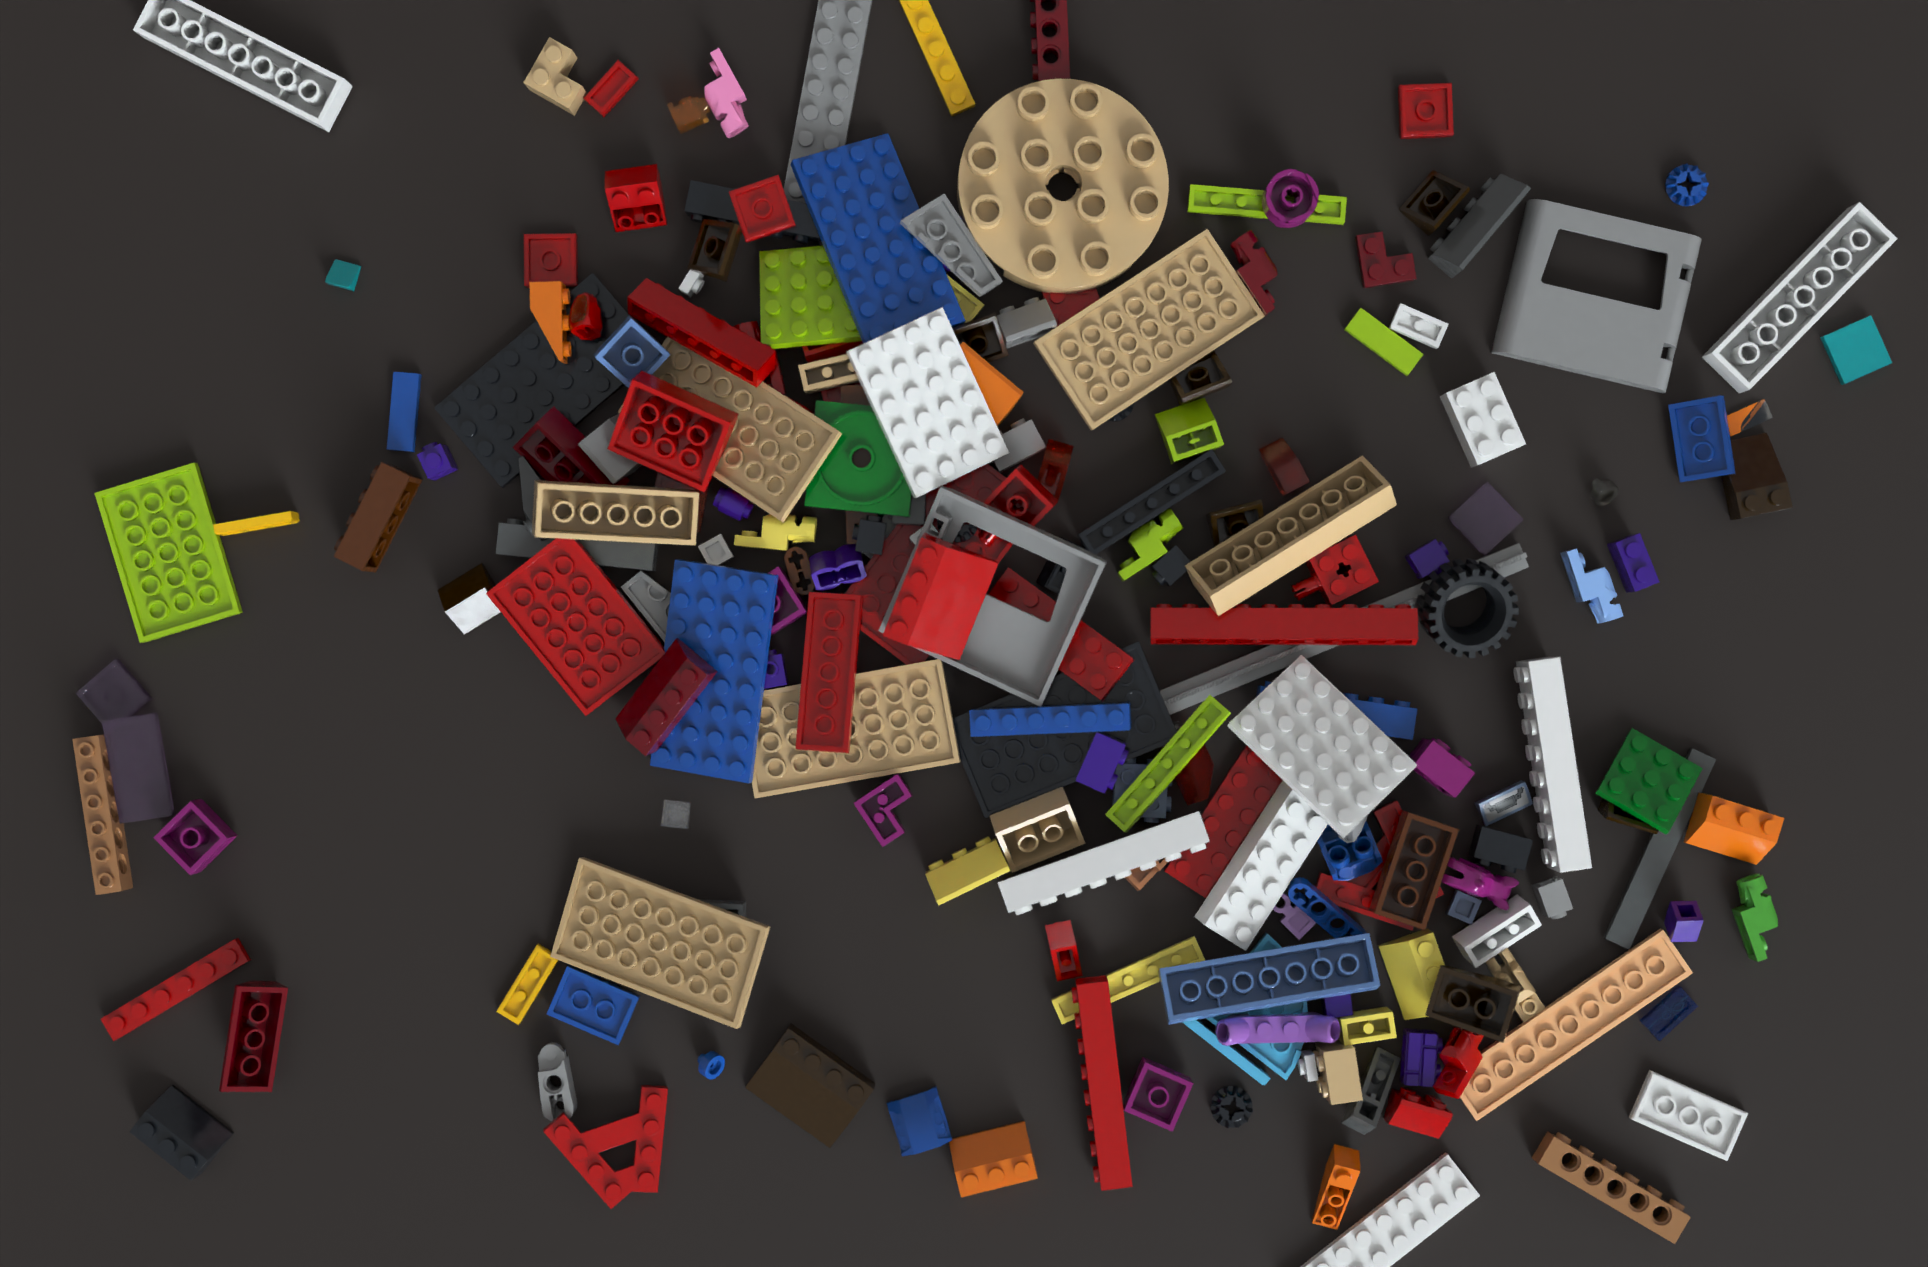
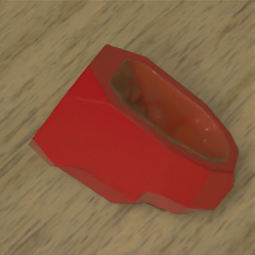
[569,292,603,340]

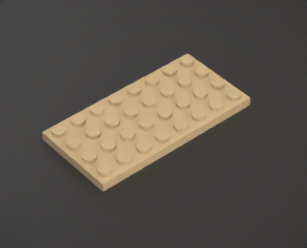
[1033,229,1265,431]
[618,337,842,522]
[752,659,961,798]
[550,857,770,1029]

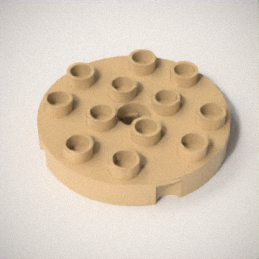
[957,79,1169,294]

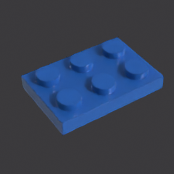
[1668,395,1736,482]
[547,965,640,1045]

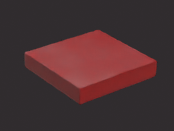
[1398,83,1454,139]
[729,175,796,243]
[524,233,578,287]

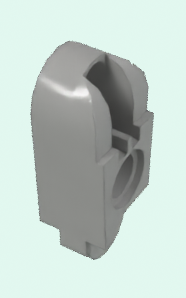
[538,1042,577,1121]

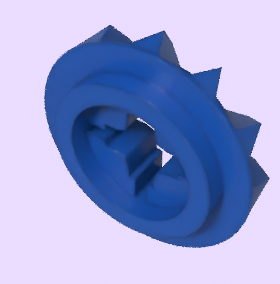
[1665,164,1709,206]

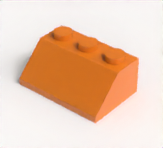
[960,342,1024,427]
[1684,792,1784,865]
[949,1121,1038,1197]

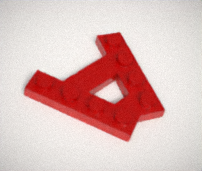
[1315,800,1444,931]
[543,1085,668,1209]

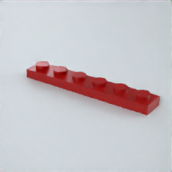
[101,938,251,1041]

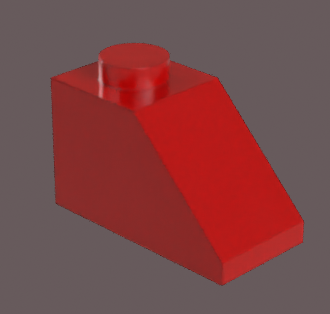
[1045,920,1083,981]

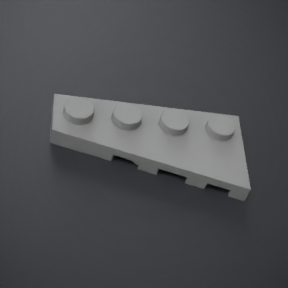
[900,194,1003,297]
[621,571,671,642]

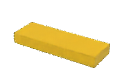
[213,511,300,536]
[496,943,559,1025]

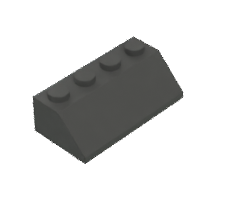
[1428,174,1531,278]

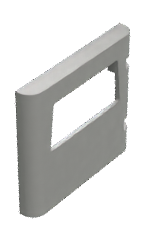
[1491,199,1702,394]
[878,486,1106,707]

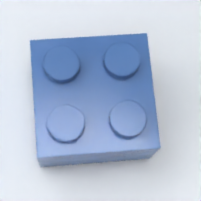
[594,315,671,388]

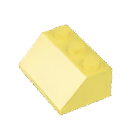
[925,836,1010,906]
[1378,928,1445,1020]

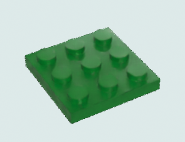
[1595,728,1703,834]

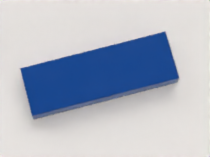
[387,372,421,452]

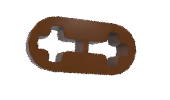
[784,547,816,595]

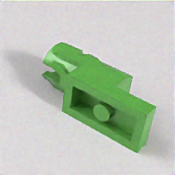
[1732,873,1778,962]

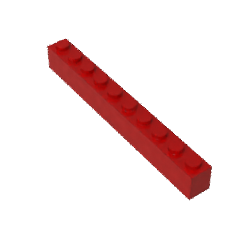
[1151,604,1418,645]

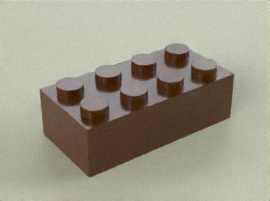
[333,462,423,573]
[1369,810,1459,930]

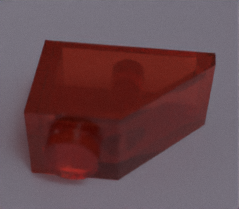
[1259,437,1310,496]
[1037,439,1074,504]
[1175,744,1214,806]

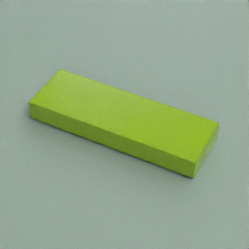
[1344,308,1424,376]

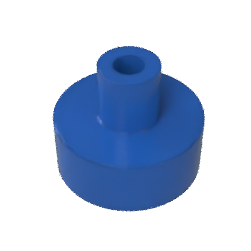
[697,1051,725,1080]

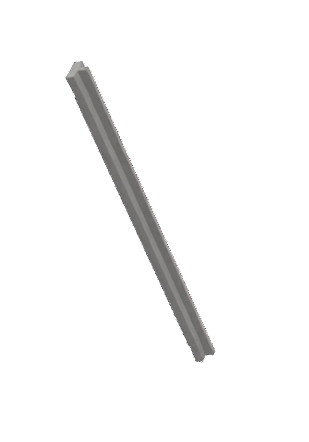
[1160,543,1529,715]

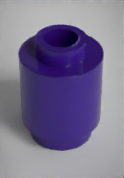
[713,487,754,521]

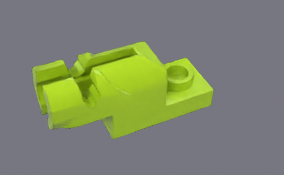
[1117,508,1183,582]

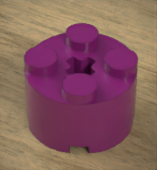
[1262,169,1319,228]

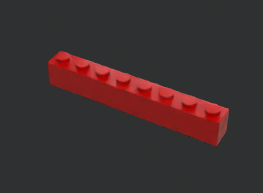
[1071,975,1133,1191]

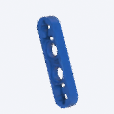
[1287,877,1367,939]

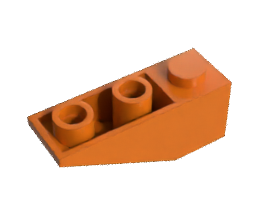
[529,281,572,364]
[1312,1144,1361,1230]

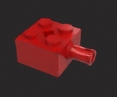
[978,464,1059,546]
[1291,535,1379,605]

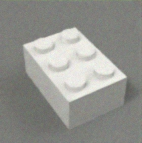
[1440,372,1526,468]

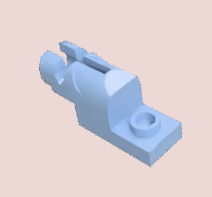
[1560,549,1623,624]

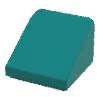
[325,259,361,291]

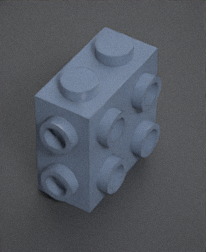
[1112,758,1173,823]

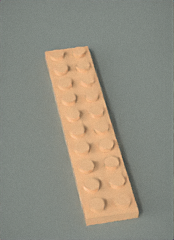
[1460,928,1693,1121]

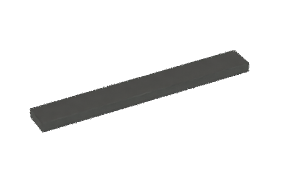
[1603,748,1716,949]

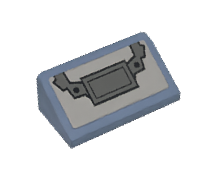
[1474,780,1533,826]

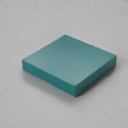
[1820,315,1892,385]

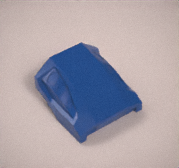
[1317,822,1383,881]
[887,1086,952,1156]

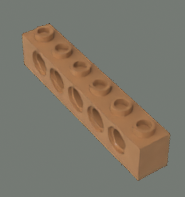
[72,734,133,895]
[1532,1131,1691,1244]

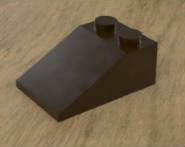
[1721,433,1793,520]
[1425,965,1522,1043]

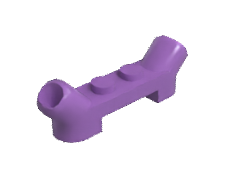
[1216,1012,1340,1046]

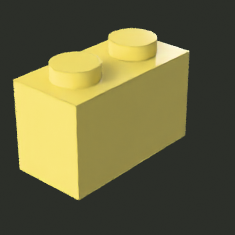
[1337,1007,1397,1046]

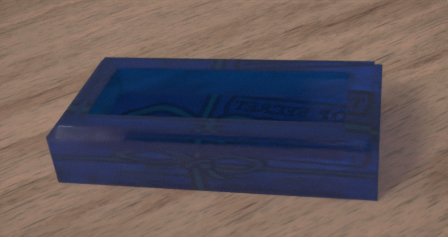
[1639,986,1698,1041]

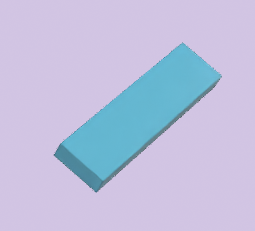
[1182,1020,1271,1085]

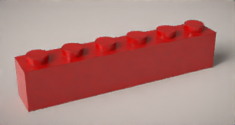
[627,278,776,388]

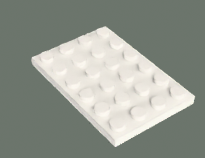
[846,307,1009,498]
[1228,655,1417,839]

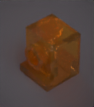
[667,96,711,134]

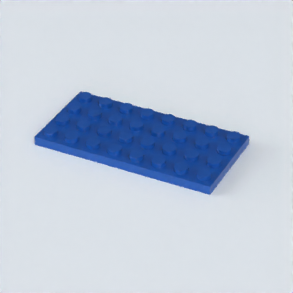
[790,133,966,344]
[650,559,778,783]

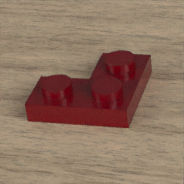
[1355,231,1417,288]

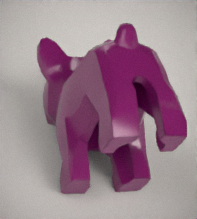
[1442,857,1519,910]

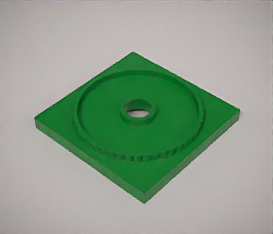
[804,400,913,517]

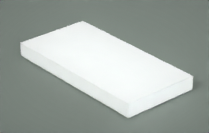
[1629,1070,1748,1161]

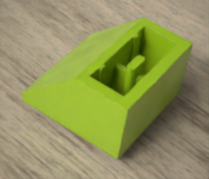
[1155,398,1224,464]

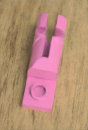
[704,48,749,138]

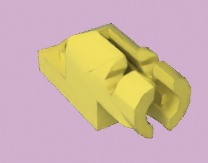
[734,514,817,551]

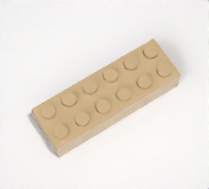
[532,480,699,545]

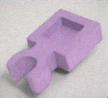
[1273,893,1316,940]

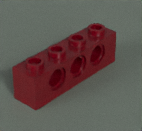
[1029,0,1070,81]

